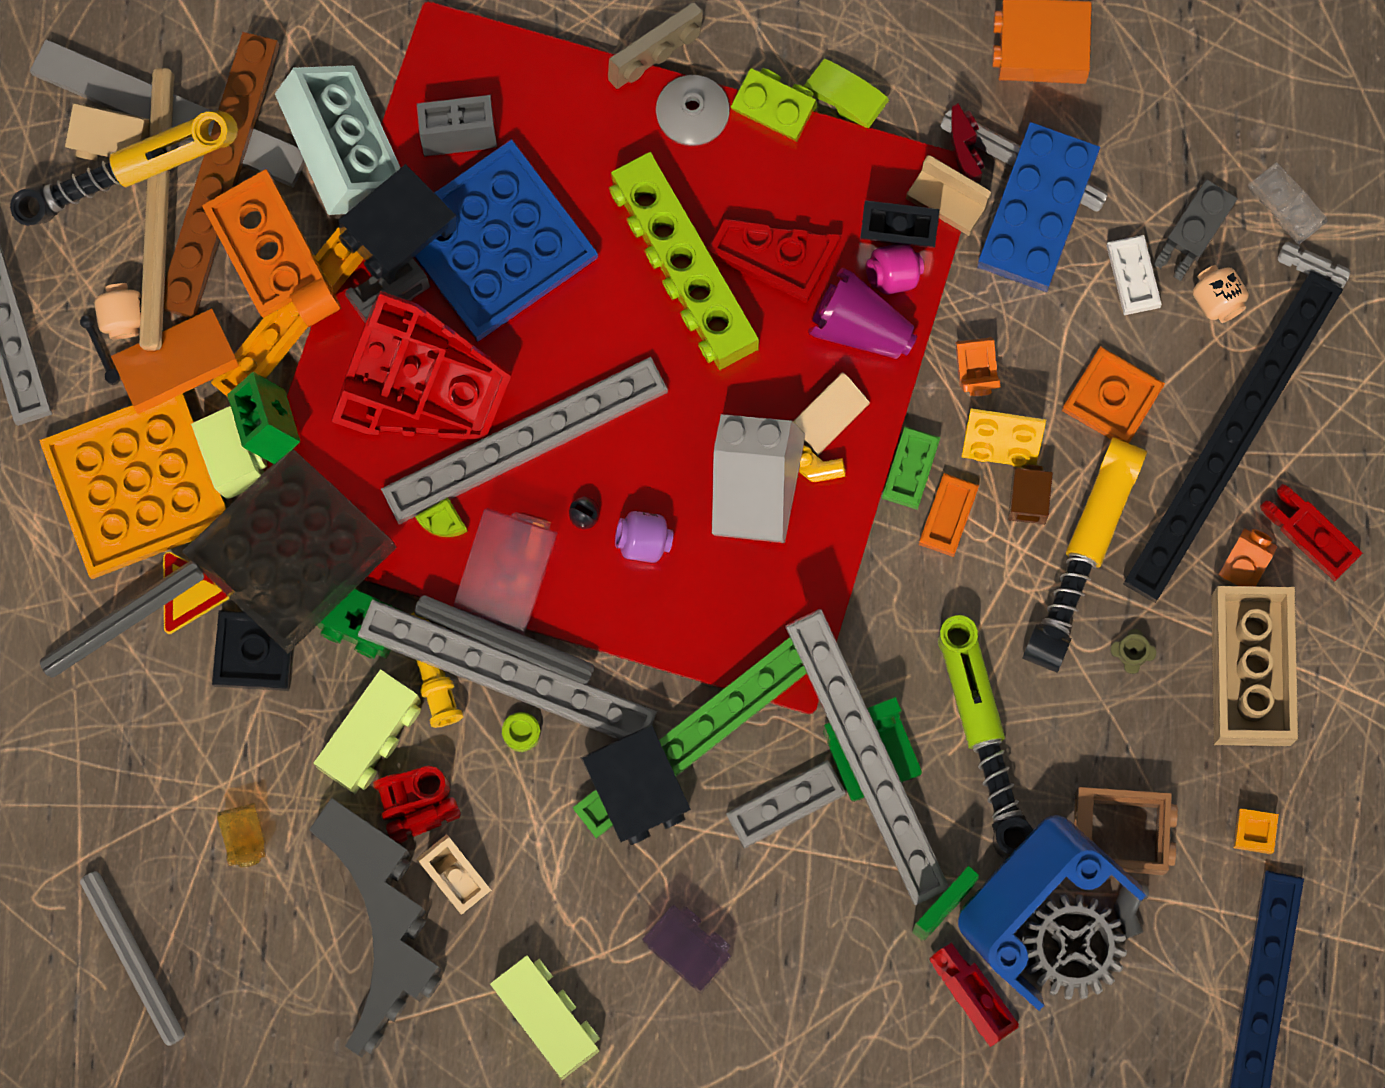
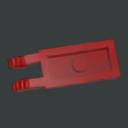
[1260,484,1363,582]

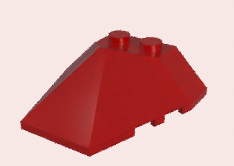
[331,291,511,439]

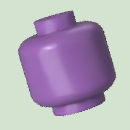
[615,511,673,563]

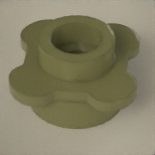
[1110,629,1156,674]

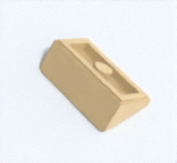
[793,372,870,456]

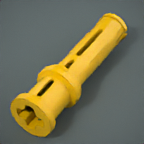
[410,613,464,728]

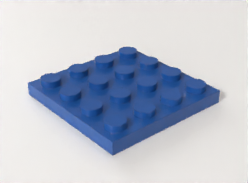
[414,140,598,342]

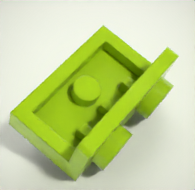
[731,68,818,142]

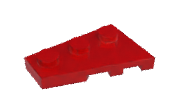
[708,219,841,303]

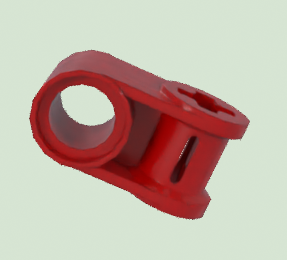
[373,766,450,820]

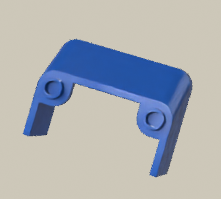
[958,815,1146,1011]

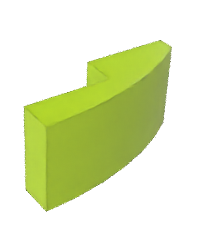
[804,58,889,129]

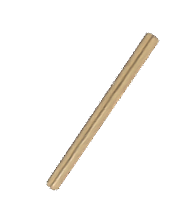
[139,68,174,351]

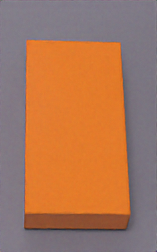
[918,473,979,557]

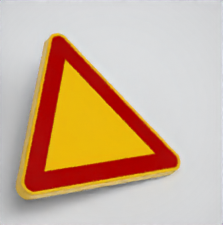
[163,552,238,634]

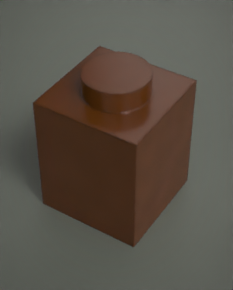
[1008,464,1053,525]

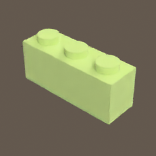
[313,669,421,794]
[490,956,600,1080]

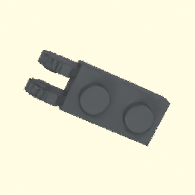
[1154,179,1238,281]

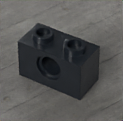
[860,200,940,248]

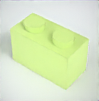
[191,406,268,500]

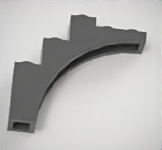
[309,798,442,1058]

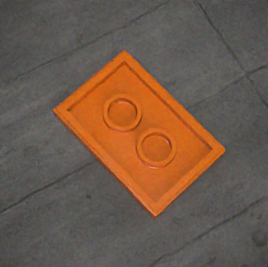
[111,308,240,414]

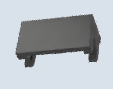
[417,95,497,157]
[345,258,430,323]

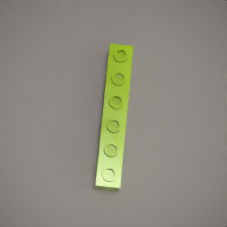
[609,152,759,370]

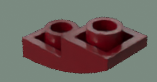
[951,103,984,184]

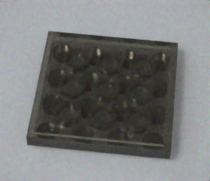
[182,449,397,654]

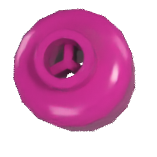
[866,243,924,295]

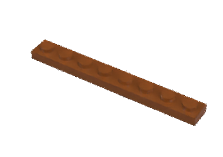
[163,32,280,318]

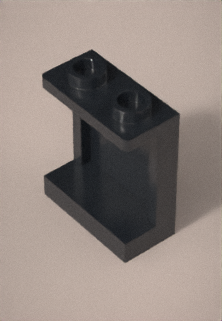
[339,164,456,285]
[580,725,691,845]

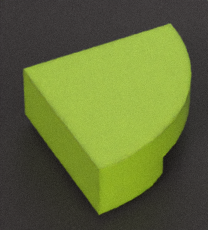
[415,497,468,537]

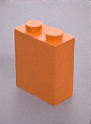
[992,0,1091,84]

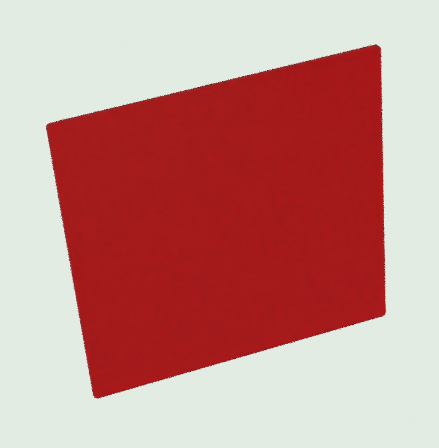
[239,2,961,715]

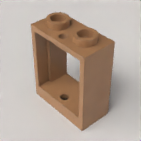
[1073,787,1178,875]

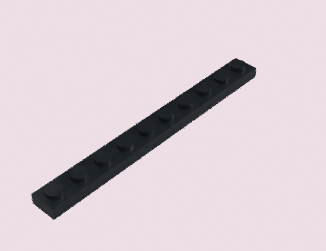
[1123,271,1343,603]

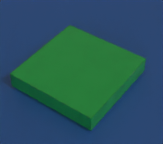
[912,866,979,941]

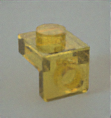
[217,803,267,868]

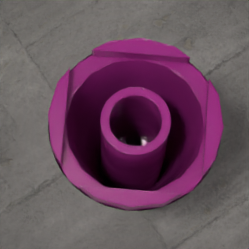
[808,267,917,359]

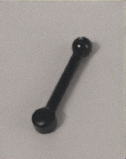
[80,314,120,385]

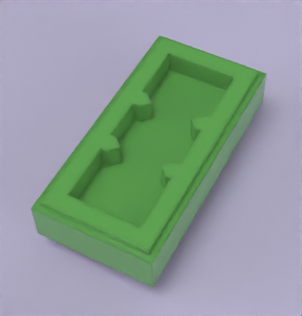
[882,427,941,510]

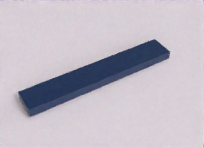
[1228,871,1304,1088]

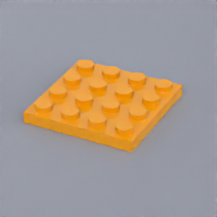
[39,393,233,579]

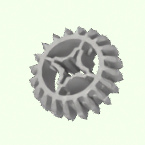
[1021,894,1127,1000]

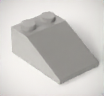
[712,414,806,543]

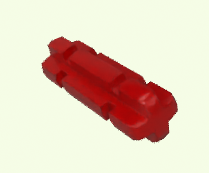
[386,797,461,844]

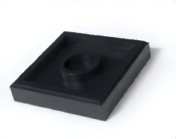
[212,610,296,691]

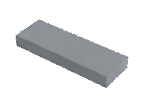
[726,760,846,849]

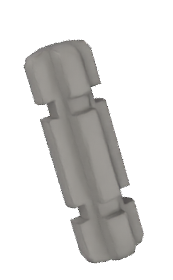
[1278,242,1350,288]

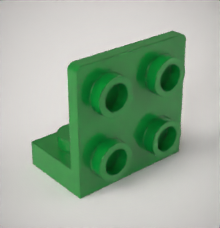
[823,697,922,802]

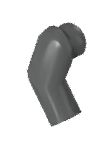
[1114,880,1149,939]

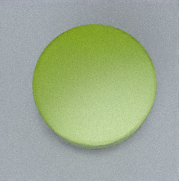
[502,712,541,752]

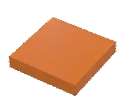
[1062,346,1165,443]

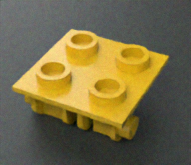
[961,408,1046,467]

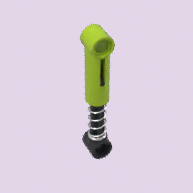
[938,615,1033,859]

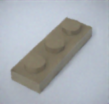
[608,2,703,89]

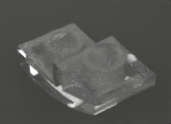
[1248,162,1328,244]

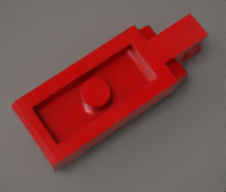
[929,942,1019,1047]

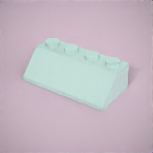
[275,66,401,215]

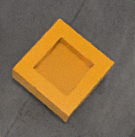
[1233,808,1279,854]

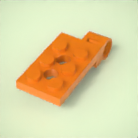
[202,169,342,327]

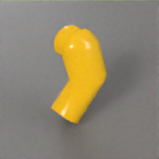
[799,445,846,482]

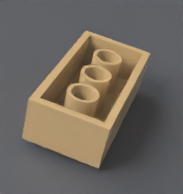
[1211,586,1298,746]

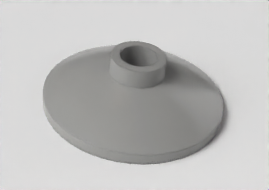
[656,75,729,146]

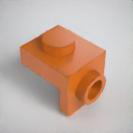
[955,337,1001,396]
[1218,528,1277,586]

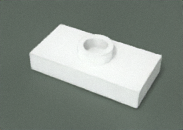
[1106,235,1161,315]

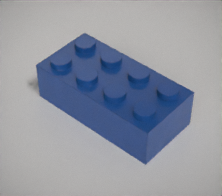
[978,122,1100,292]

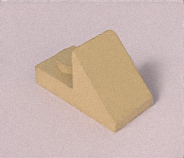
[417,834,491,915]

